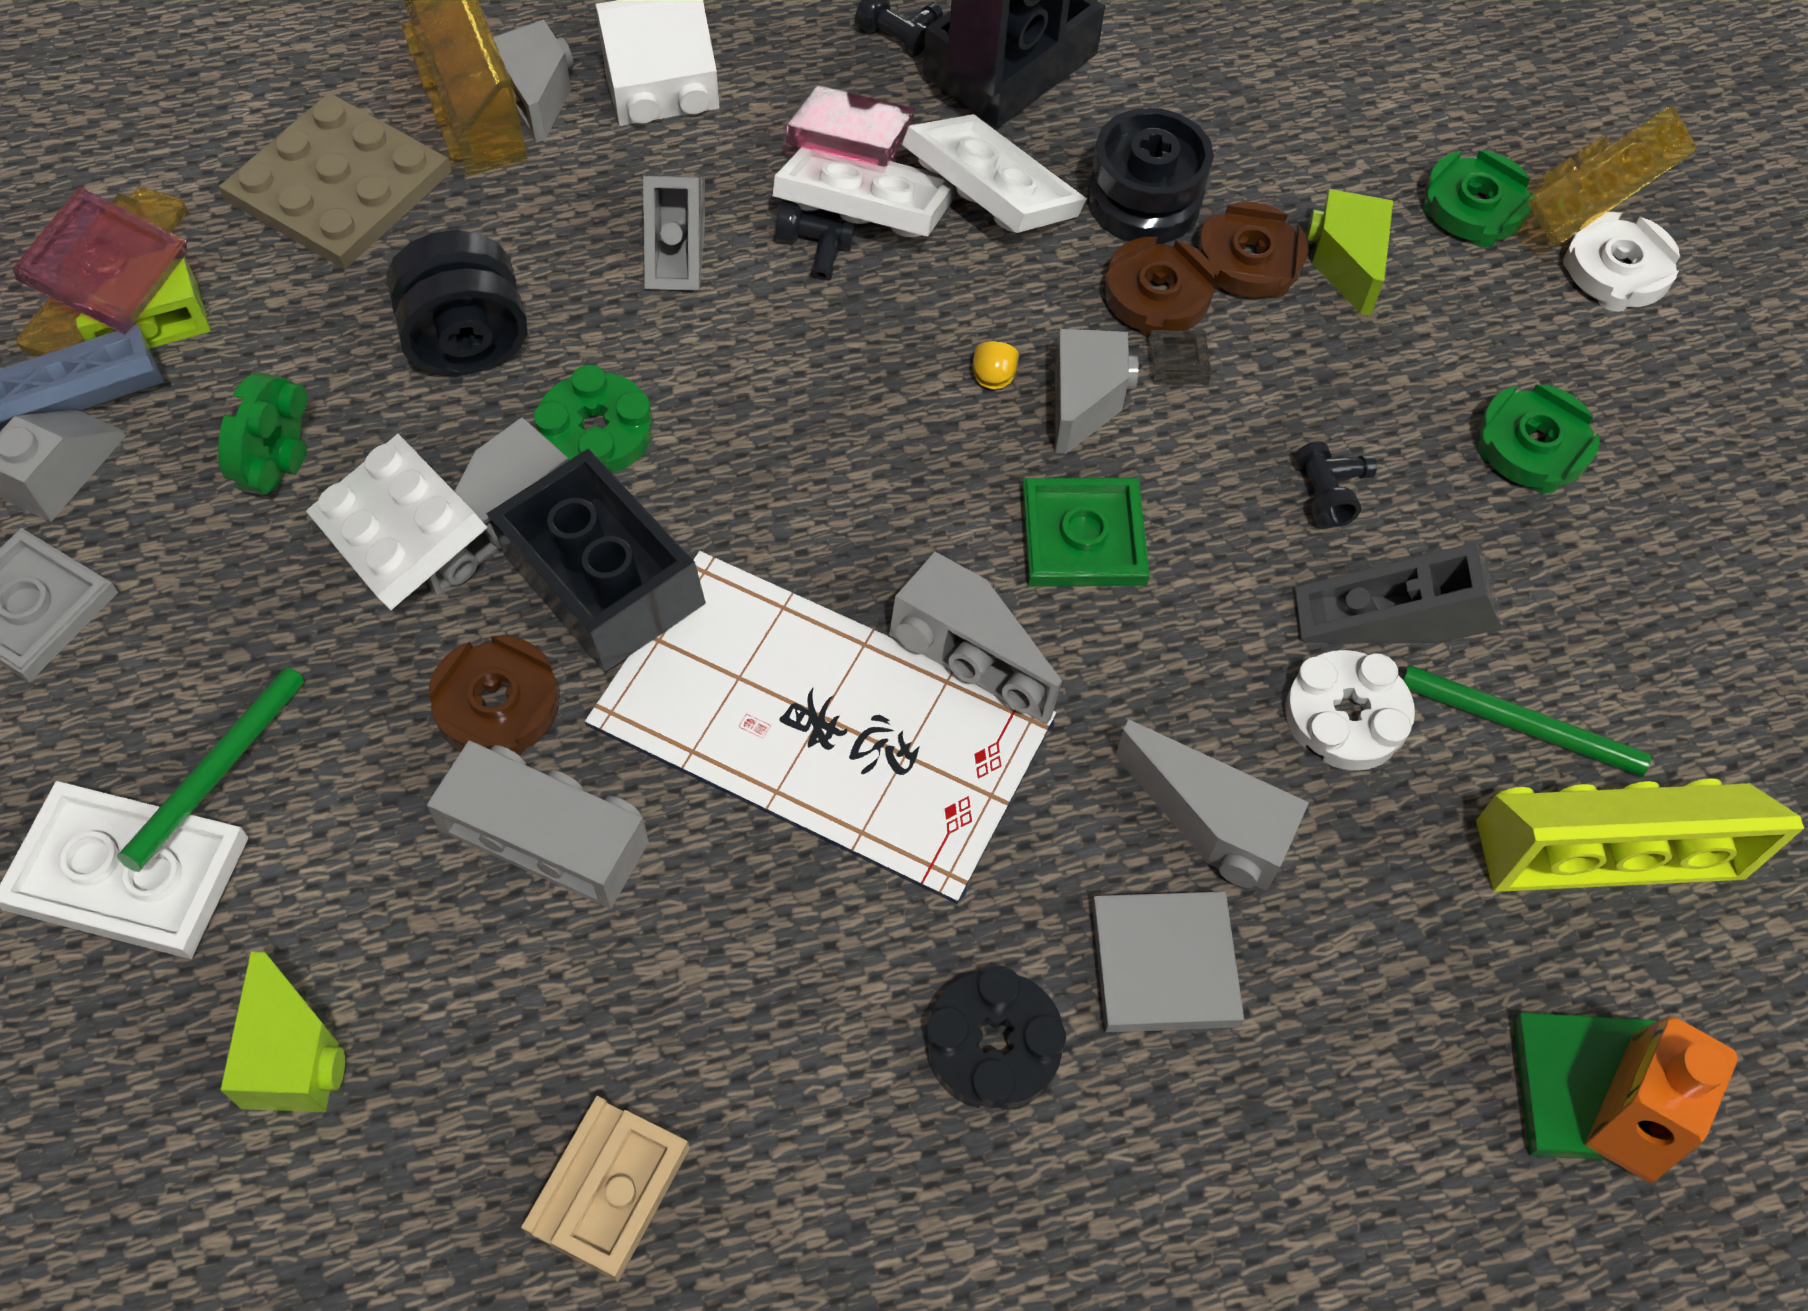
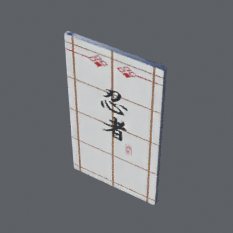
[585,551,1057,904]

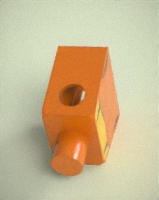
[1584,1016,1738,1184]

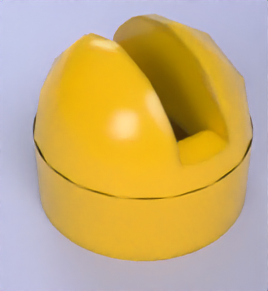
[973,341,1019,390]

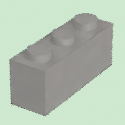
[427,740,649,909]

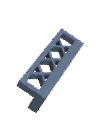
[0,324,164,431]

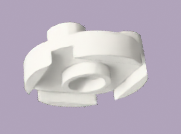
[1563,212,1680,312]
[1285,650,1415,770]

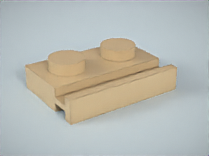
[521,1096,690,1282]

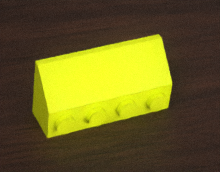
[1476,779,1804,892]

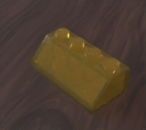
[401,0,528,177]

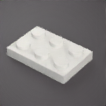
[902,114,1087,233]
[773,140,956,237]
[306,434,488,610]
[0,781,248,959]

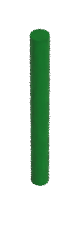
[1402,664,1652,777]
[117,667,304,872]

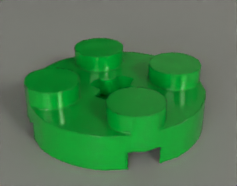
[1423,150,1535,247]
[534,365,652,473]
[218,372,307,495]
[1477,384,1600,494]

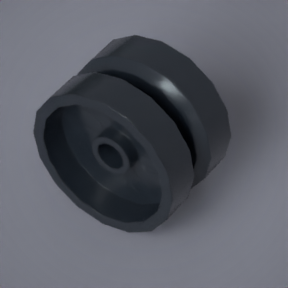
[1087,108,1214,244]
[386,230,528,377]

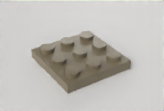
[218,93,452,270]

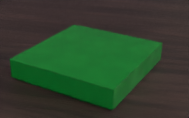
[1022,478,1150,587]
[1513,1013,1657,1160]

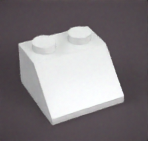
[595,0,720,126]

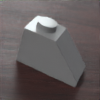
[487,20,574,143]
[643,175,705,290]
[1054,329,1139,454]
[0,409,126,522]

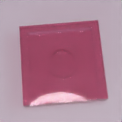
[786,86,915,167]
[13,187,187,335]

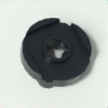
[926,965,1066,1110]

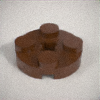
[1197,202,1308,298]
[1103,237,1215,339]
[429,635,560,756]

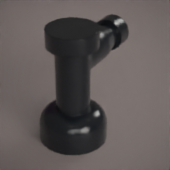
[855,0,943,56]
[775,199,857,281]
[1295,441,1377,529]

